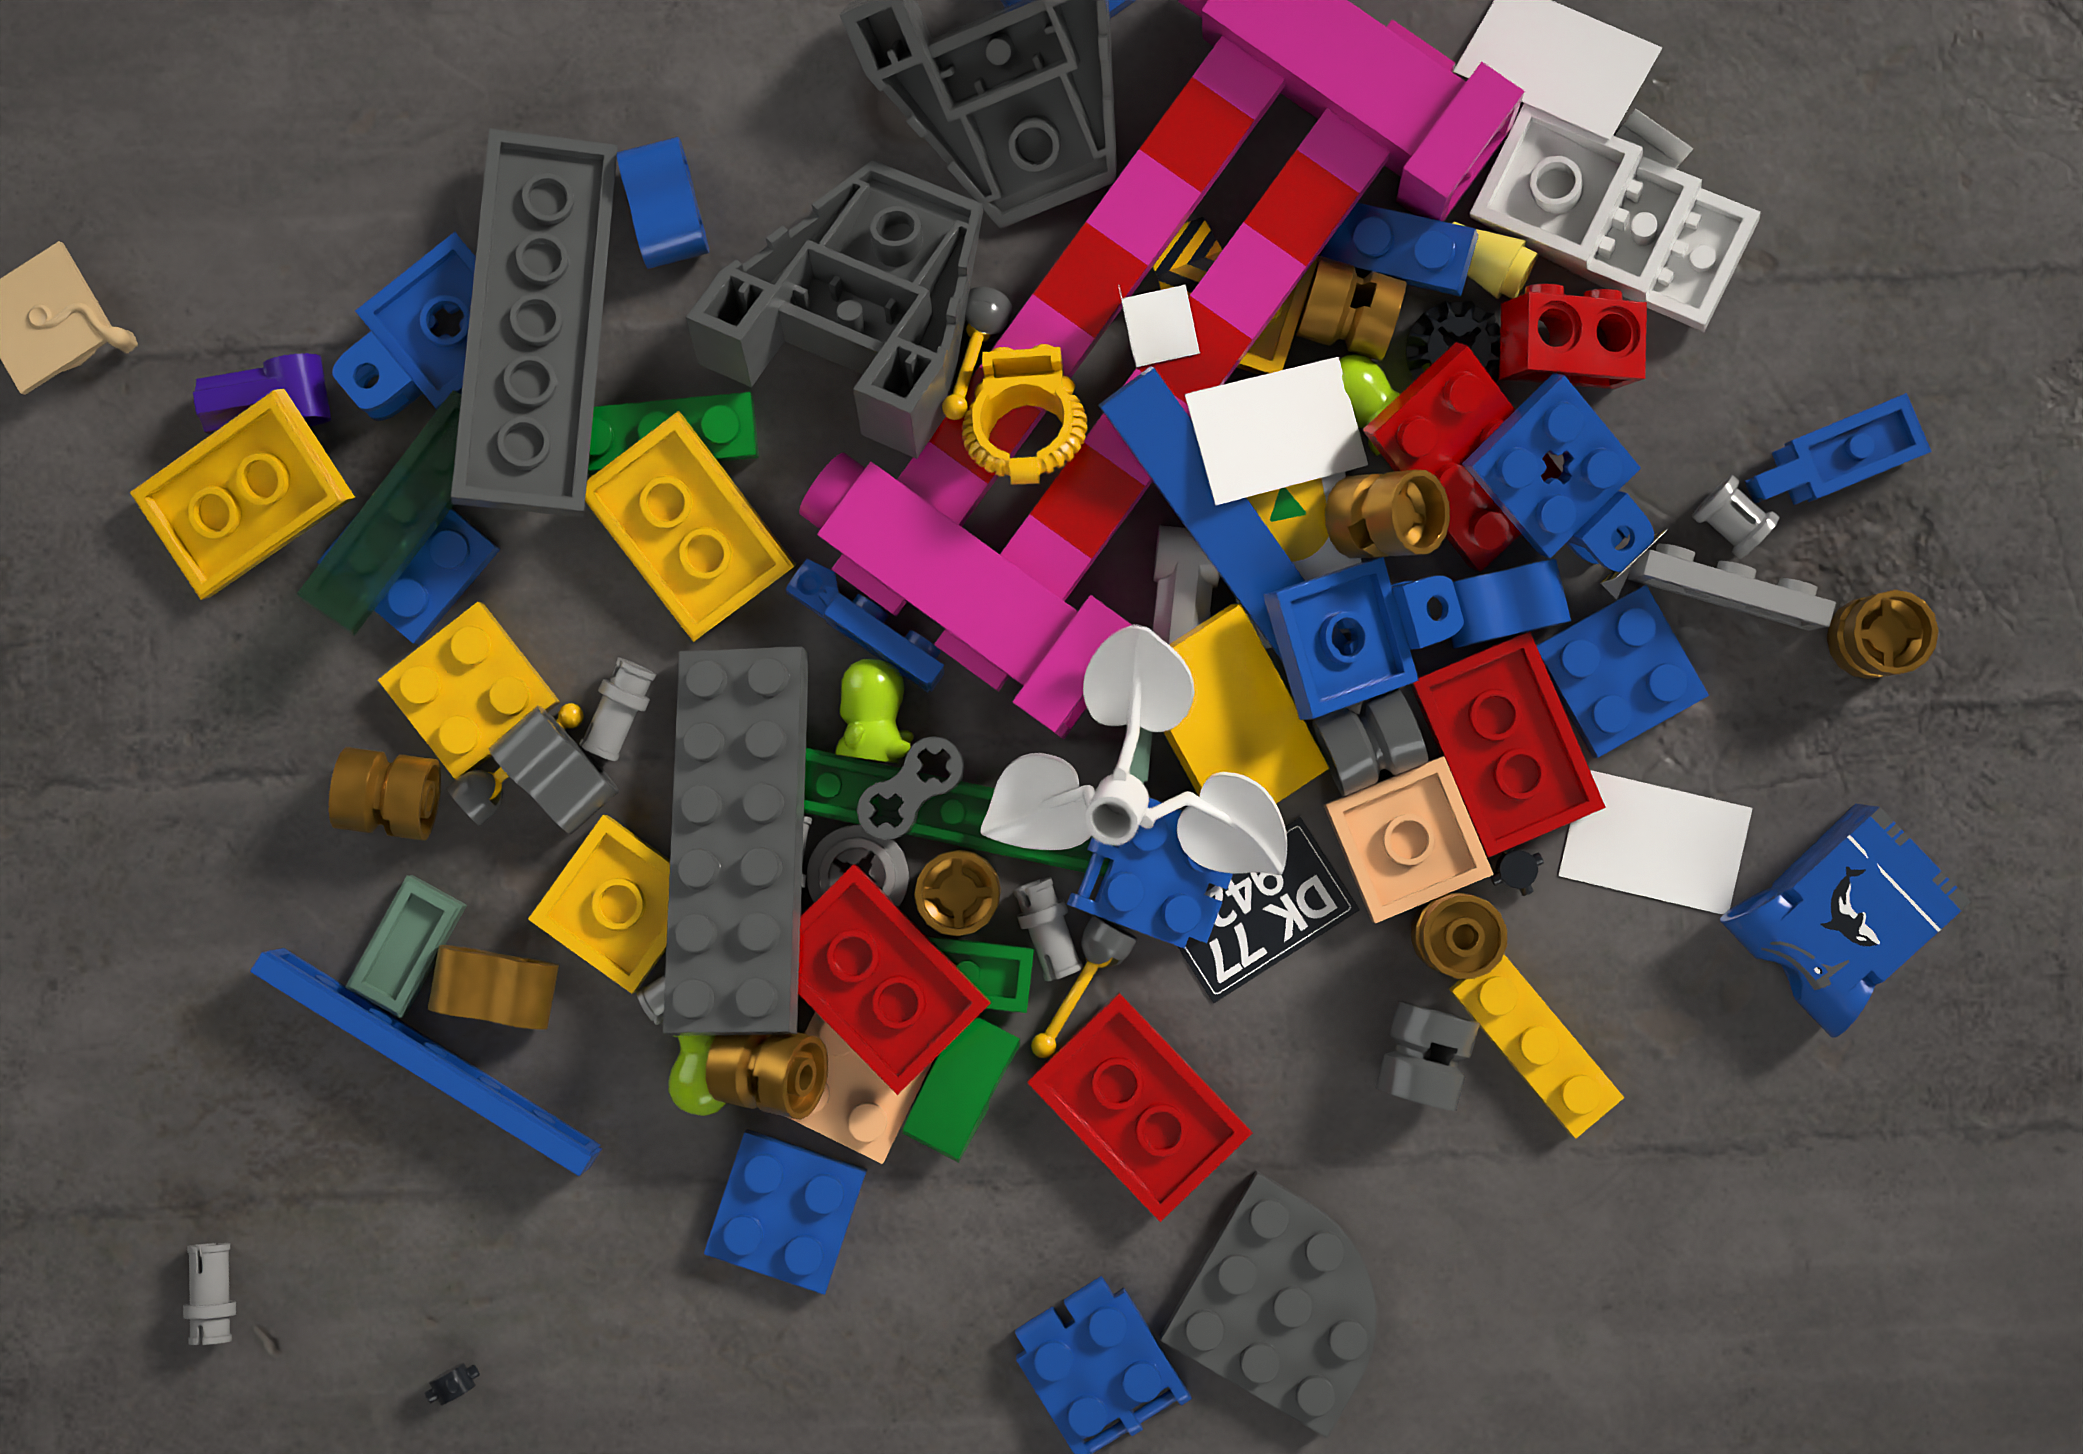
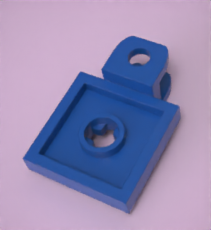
[332,232,476,421]
[1462,373,1654,572]
[1263,557,1464,720]

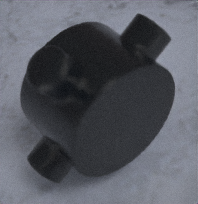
[1490,847,1544,896]
[425,1363,480,1405]

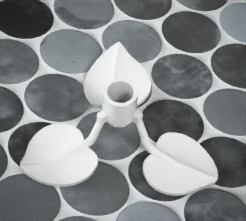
[981,625,1287,875]

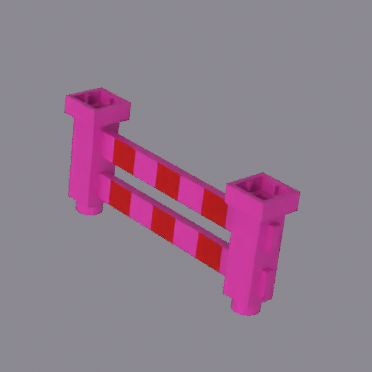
[799,0,1525,740]

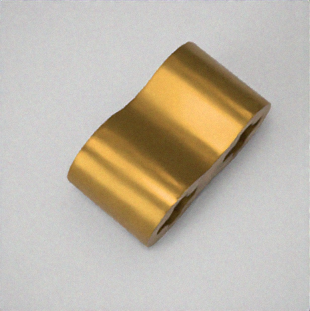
[428,945,559,1030]

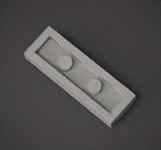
[1628,543,1836,631]

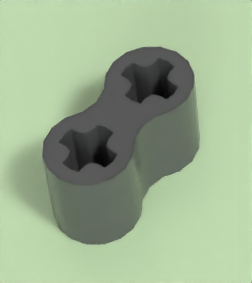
[489,705,619,834]
[857,736,965,840]

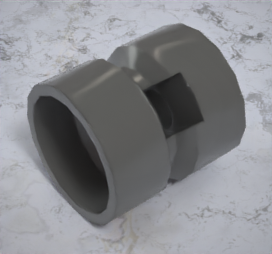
[1312,688,1428,797]
[1375,1001,1480,1111]

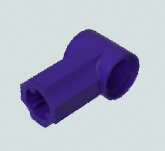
[193,353,331,435]

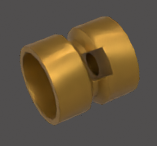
[1296,256,1407,361]
[1325,470,1450,558]
[1827,590,1939,679]
[328,747,441,840]
[915,850,1001,936]
[1411,892,1507,979]
[706,1033,828,1120]

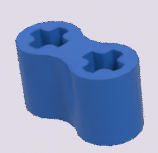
[617,137,710,269]
[1451,559,1571,649]

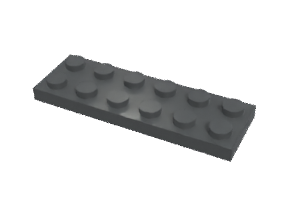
[451,128,618,517]
[663,646,809,1036]

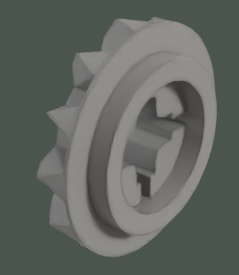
[807,825,909,907]

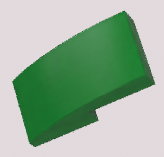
[902,1017,1020,1163]

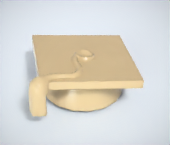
[0,241,138,395]

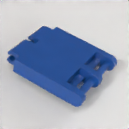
[1067,798,1233,949]
[1015,1276,1192,1454]

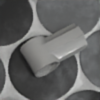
[1152,525,1219,645]

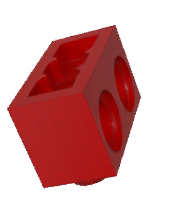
[1499,284,1647,389]

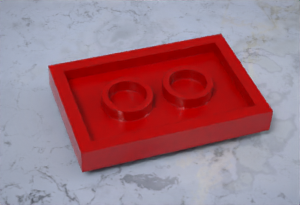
[1362,342,1562,572]
[1410,631,1606,858]
[798,864,991,1095]
[1027,992,1253,1222]

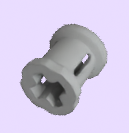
[1692,475,1780,559]

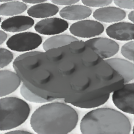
[1160,1170,1377,1438]

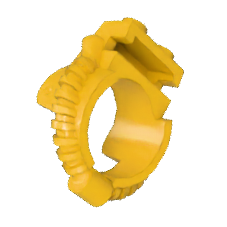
[962,344,1087,485]

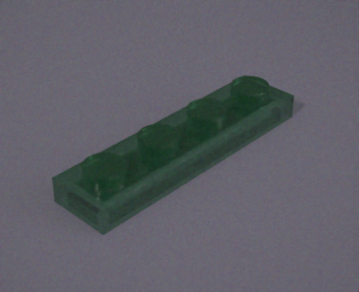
[297,390,462,636]

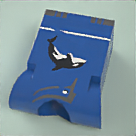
[1720,804,1971,1038]

